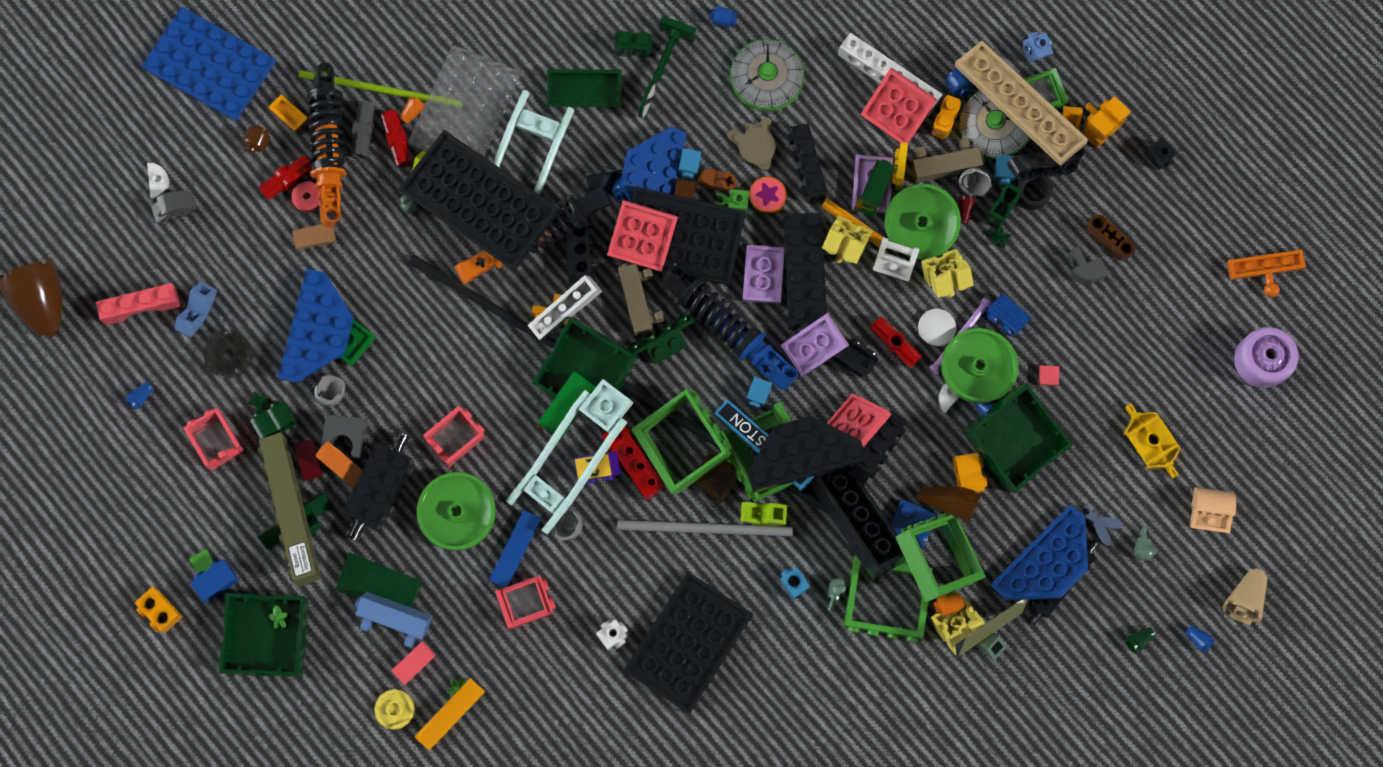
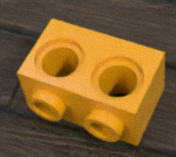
[135,586,183,633]

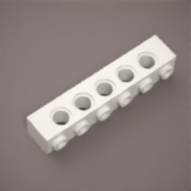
[838,33,942,116]

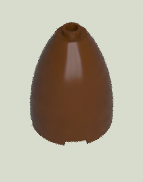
[0,259,62,339]

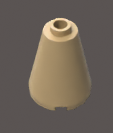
[1223,568,1268,625]

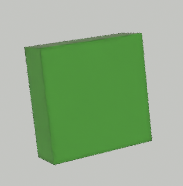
[189,549,214,573]

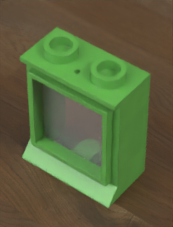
[1024,68,1068,110]

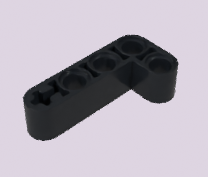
[1007,147,1084,181]

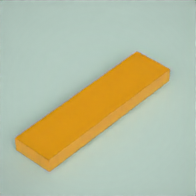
[414,678,485,751]

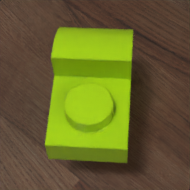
[740,502,787,526]

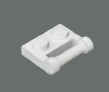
[873,237,919,282]

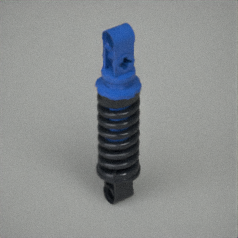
[662,263,798,390]

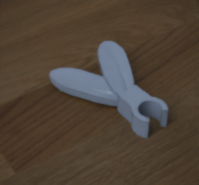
[1080,506,1123,546]

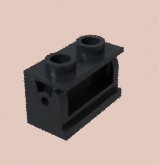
[833,337,879,381]

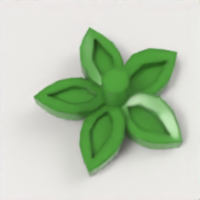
[268,606,287,629]
[447,677,466,694]

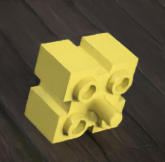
[822,215,873,264]
[921,249,974,298]
[931,598,985,655]

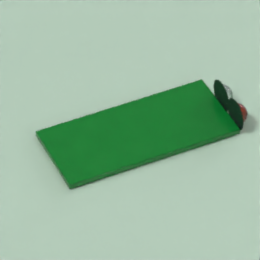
[535,371,596,440]

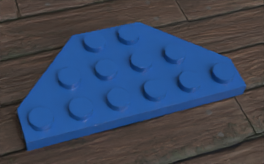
[620,127,687,202]
[278,269,354,383]
[990,504,1088,600]

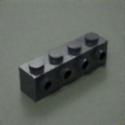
[787,123,828,203]
[848,410,907,485]

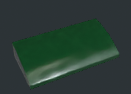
[547,69,622,107]
[335,552,423,608]

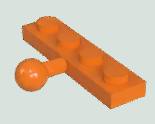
[1226,250,1306,298]

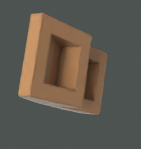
[292,225,337,251]

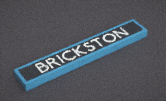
[714,400,814,491]

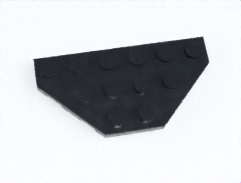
[747,416,867,493]

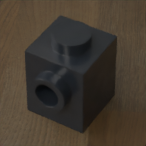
[1144,137,1177,171]

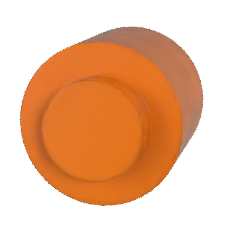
[934,592,964,617]

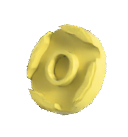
[374,689,415,730]

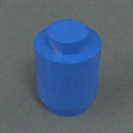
[710,6,738,28]

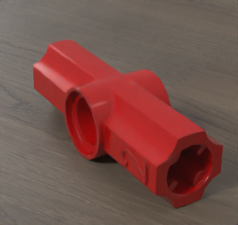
[381,110,413,168]
[258,155,312,201]
[870,316,922,368]

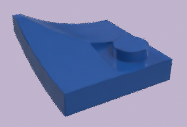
[891,499,937,549]

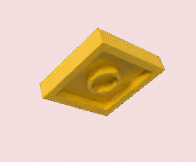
[892,142,908,191]

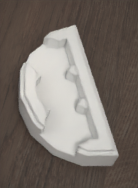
[147,163,169,201]
[938,384,958,413]

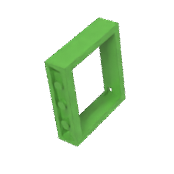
[631,389,733,494]
[895,513,986,602]
[843,556,933,642]

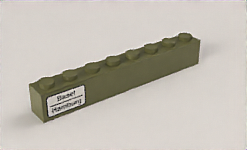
[258,432,322,587]

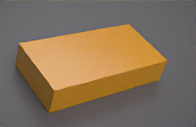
[268,94,309,133]

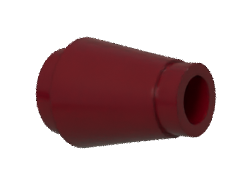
[957,196,976,224]

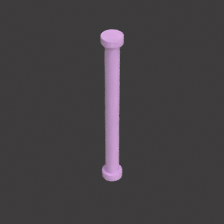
[929,298,992,375]

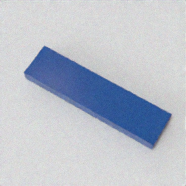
[489,510,541,588]

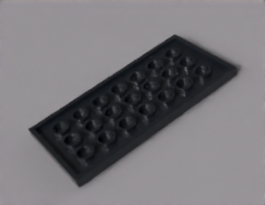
[398,130,561,272]

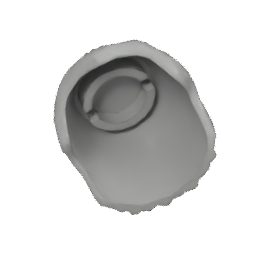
[958,168,991,197]
[314,375,345,406]
[553,509,583,540]

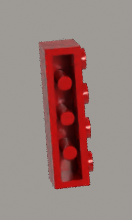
[602,425,665,501]

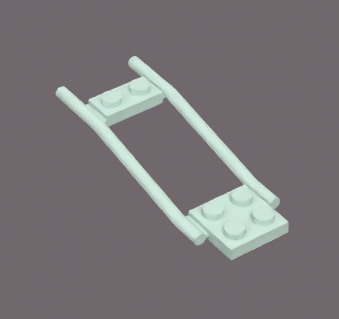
[493,90,575,195]
[506,379,633,535]

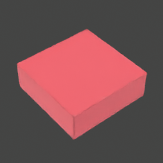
[1039,365,1059,386]

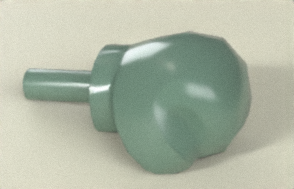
[400,195,417,214]
[1134,527,1157,560]
[828,578,846,612]

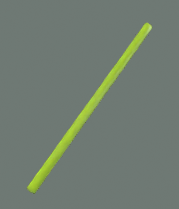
[299,70,464,109]

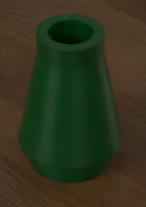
[1125,627,1156,653]

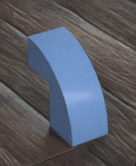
[175,282,217,337]

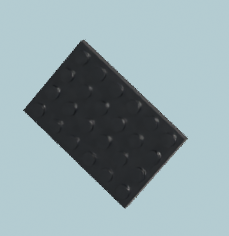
[619,186,746,285]
[623,571,753,715]

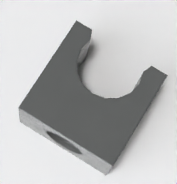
[321,414,368,461]

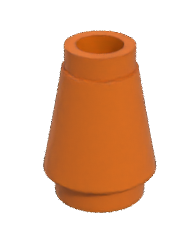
[399,96,426,124]

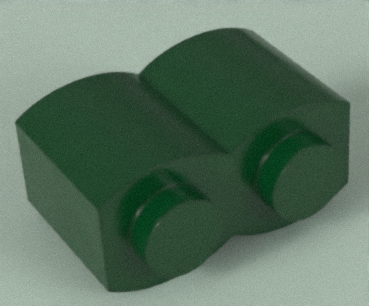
[614,31,652,58]
[987,183,1021,227]
[250,401,297,439]

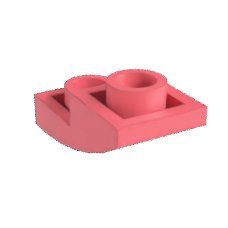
[391,641,436,685]

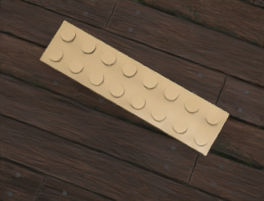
[954,41,1088,166]

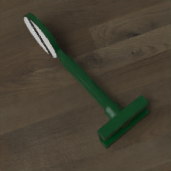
[638,15,697,118]

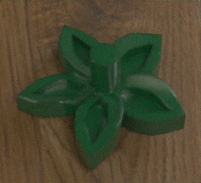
[989,226,1011,248]
[248,391,270,413]

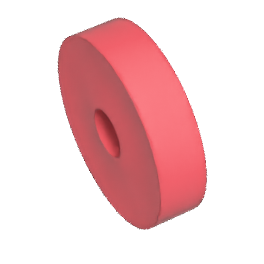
[292,182,320,213]

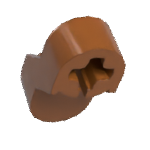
[697,168,737,192]

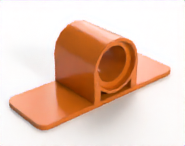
[316,441,363,488]

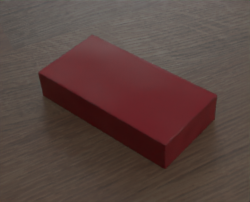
[294,439,323,482]

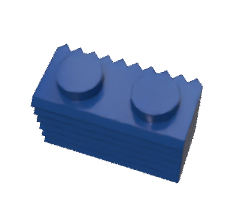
[986,293,1032,337]

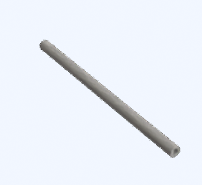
[617,520,793,536]

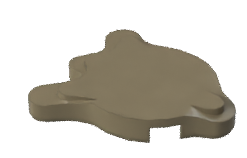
[727,117,776,171]

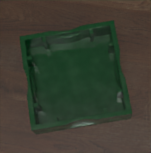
[532,317,640,419]
[962,383,1074,493]
[219,593,309,678]

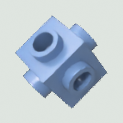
[1023,32,1053,63]

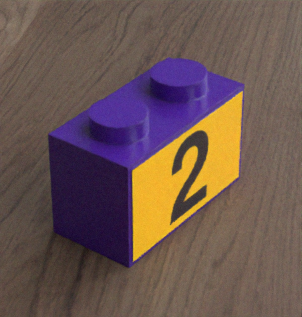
[574,451,621,484]

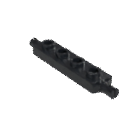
[1028,540,1100,625]

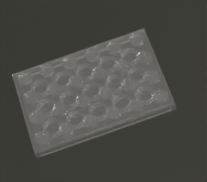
[408,45,521,157]

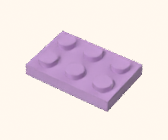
[852,155,893,213]
[743,245,784,304]
[781,313,849,377]

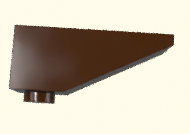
[916,486,982,522]

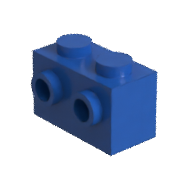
[190,559,240,603]

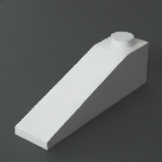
[528,275,602,340]

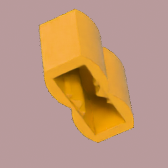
[932,95,961,140]
[953,453,987,493]

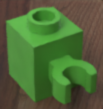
[716,189,749,216]

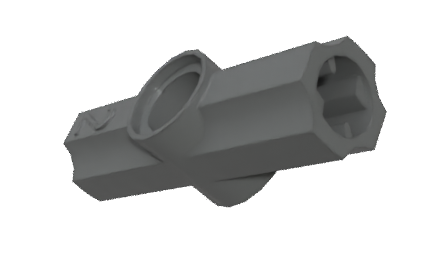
[351,100,375,159]

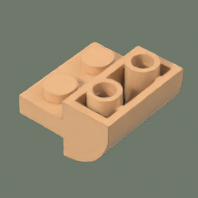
[1190,487,1236,533]

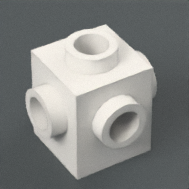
[596,619,628,651]

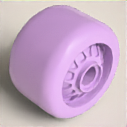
[1234,327,1299,388]

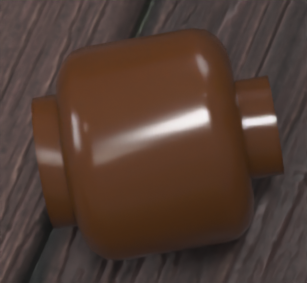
[242,125,270,154]

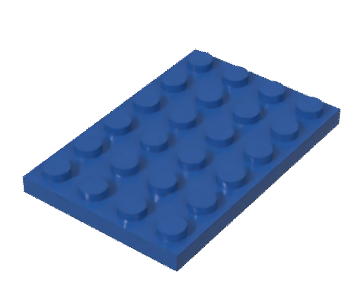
[141,7,276,122]

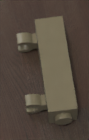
[911,138,985,183]
[618,263,664,337]

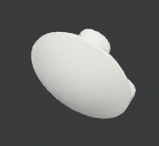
[918,309,956,346]

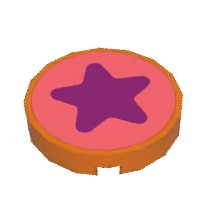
[749,177,787,214]

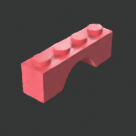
[96,283,181,325]

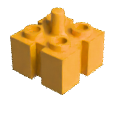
[1082,96,1131,148]

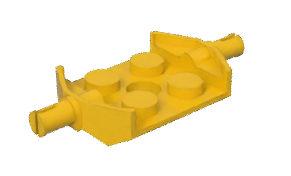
[1123,403,1180,478]

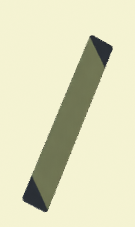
[955,599,1033,657]

